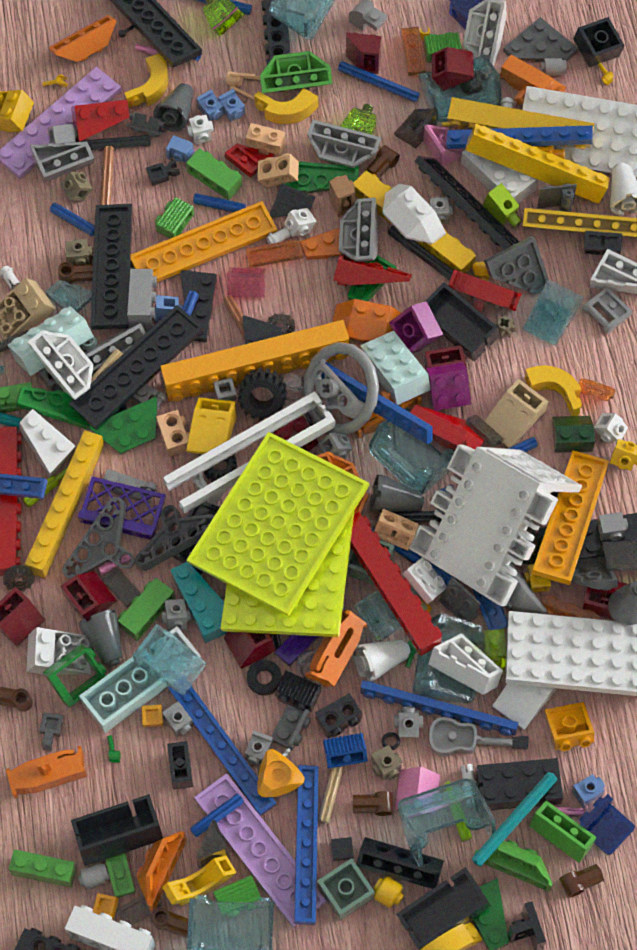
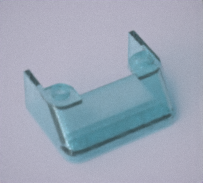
[398,779,496,867]

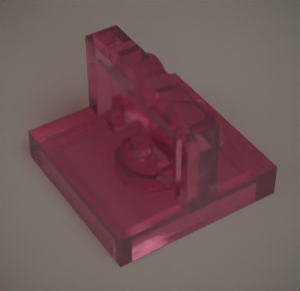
[227,267,266,297]

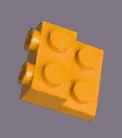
[545,702,594,752]

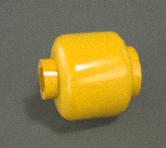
[373,876,404,908]

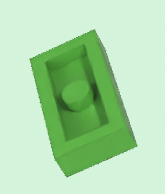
[105,853,136,898]

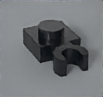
[146,161,180,186]

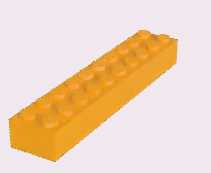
[160,320,349,402]

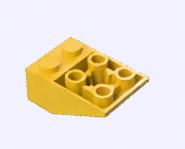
[0,90,34,132]
[186,397,237,454]

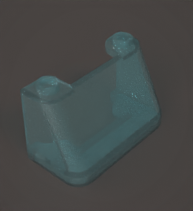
[269,0,335,40]
[418,55,502,123]
[369,408,455,495]
[413,613,483,703]
[187,895,274,950]

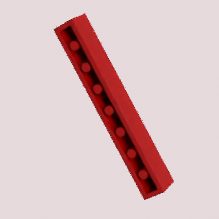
[0,427,23,576]
[350,511,443,656]

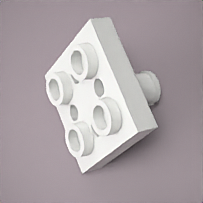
[402,557,447,604]

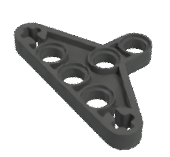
[62,497,135,579]
[135,505,214,571]

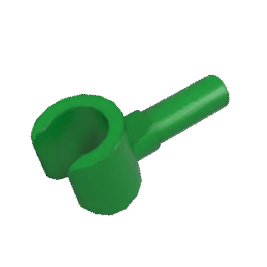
[405,640,417,668]
[107,735,121,763]

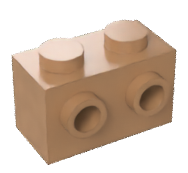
[329,175,355,217]

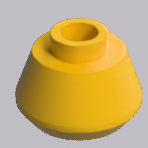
[472,262,491,281]

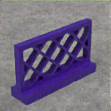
[78,477,166,540]

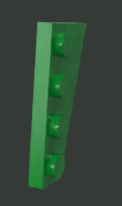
[285,161,359,193]
[15,387,90,429]

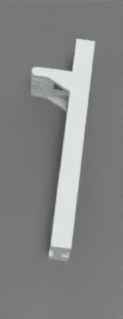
[163,391,335,514]

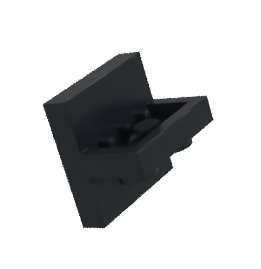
[507,901,546,950]

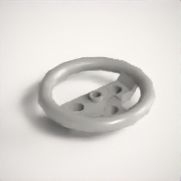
[303,342,379,435]

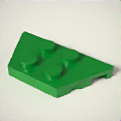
[89,397,157,454]

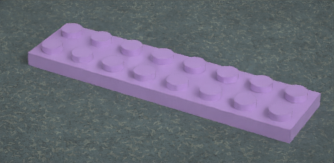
[0,67,122,179]
[194,773,326,928]

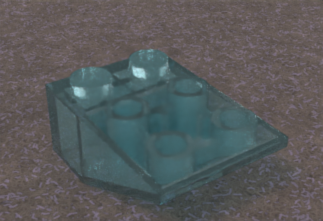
[523,279,584,346]
[354,577,428,642]
[133,624,207,696]

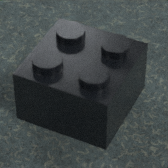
[573,17,625,67]

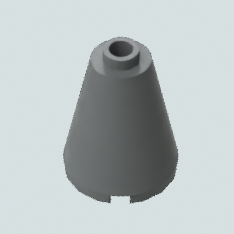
[153,83,194,132]
[369,474,424,512]
[608,581,637,625]
[78,609,123,667]

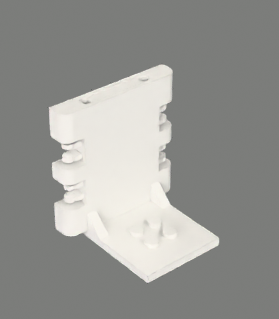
[409,445,582,606]

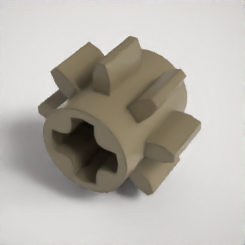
[493,315,516,339]

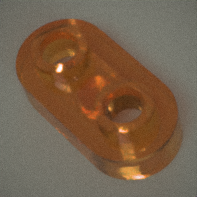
[578,378,616,401]

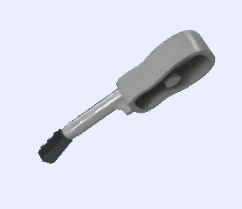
[429,717,529,756]

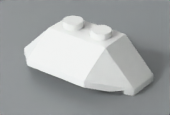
[463,0,507,71]
[383,183,446,245]
[28,330,93,400]

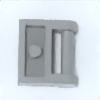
[582,287,633,334]

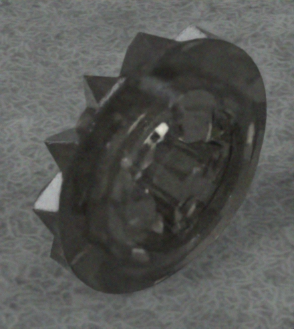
[459,70,487,95]
[267,312,295,335]
[3,565,34,593]

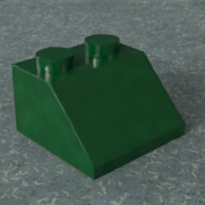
[552,416,595,453]

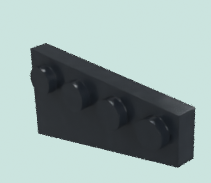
[181,270,217,342]

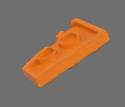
[300,227,342,260]

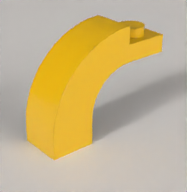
[124,53,169,108]
[254,88,318,124]
[524,365,582,416]
[162,855,236,906]
[420,922,483,950]

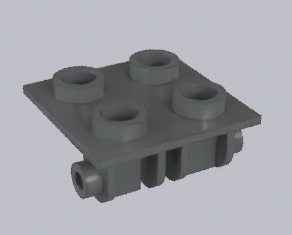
[537,184,577,212]
[439,577,481,627]

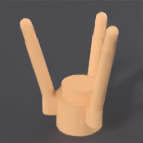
[226,71,260,100]

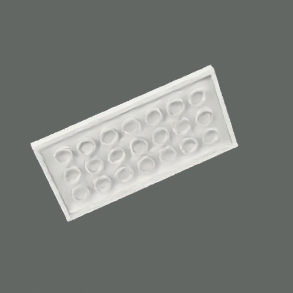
[522,86,637,179]
[505,611,637,696]

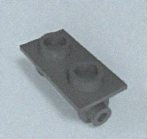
[126,112,165,137]

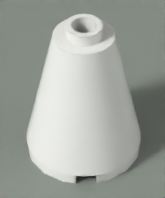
[610,163,637,216]
[353,640,410,682]

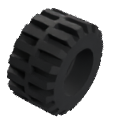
[238,368,287,420]

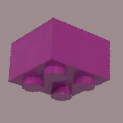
[389,301,443,353]
[426,362,471,411]

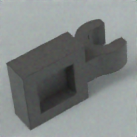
[39,712,64,750]

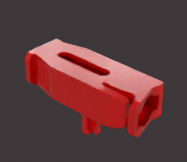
[448,270,522,313]

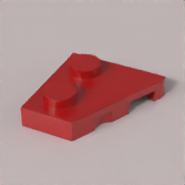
[224,143,274,178]

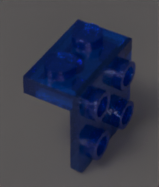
[579,794,635,855]

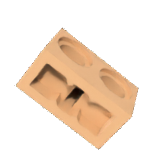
[245,123,286,157]
[258,154,299,188]
[156,410,190,457]
[373,509,419,551]

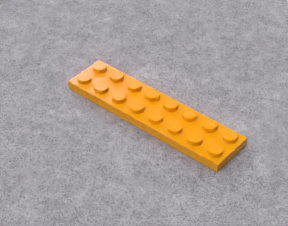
[131,201,278,282]
[532,450,609,585]

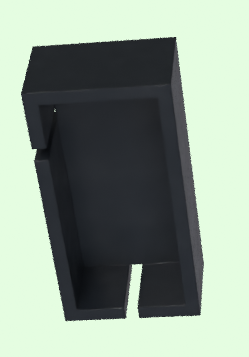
[424,282,500,362]
[475,758,563,811]
[71,794,163,866]
[396,867,491,950]

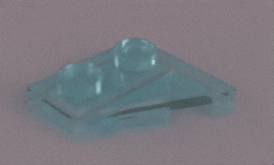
[46,280,92,312]

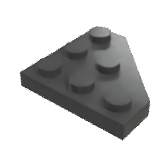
[503,17,578,62]
[484,236,551,294]
[571,556,618,590]

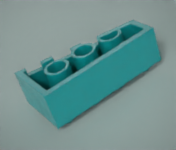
[170,562,227,644]

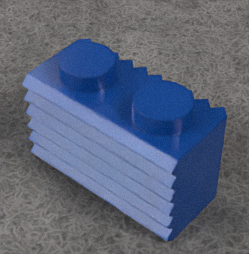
[323,733,368,769]

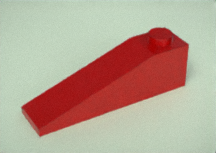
[333,254,412,286]
[410,404,487,454]

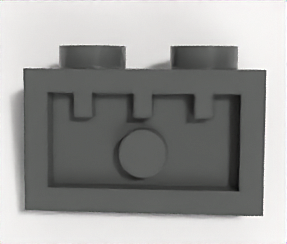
[271,704,311,751]

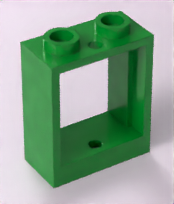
[43,644,107,708]

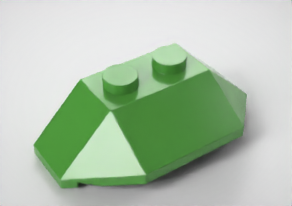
[260,51,333,93]
[474,840,553,892]

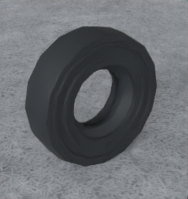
[246,660,282,696]

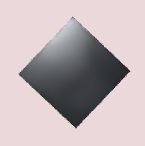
[331,837,354,861]

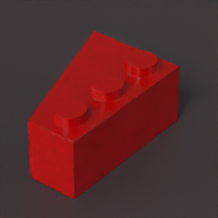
[71,100,130,142]

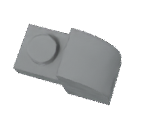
[349,0,387,31]

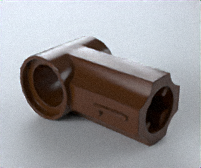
[365,145,400,178]
[58,262,93,285]
[0,687,33,711]
[353,791,393,816]
[559,864,604,898]
[151,907,194,939]

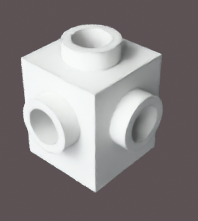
[187,115,214,145]
[284,208,317,237]
[594,413,628,443]

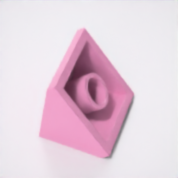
[423,124,463,166]
[395,767,440,815]

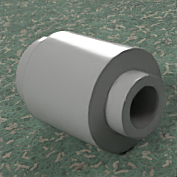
[540,58,567,76]
[78,863,110,890]

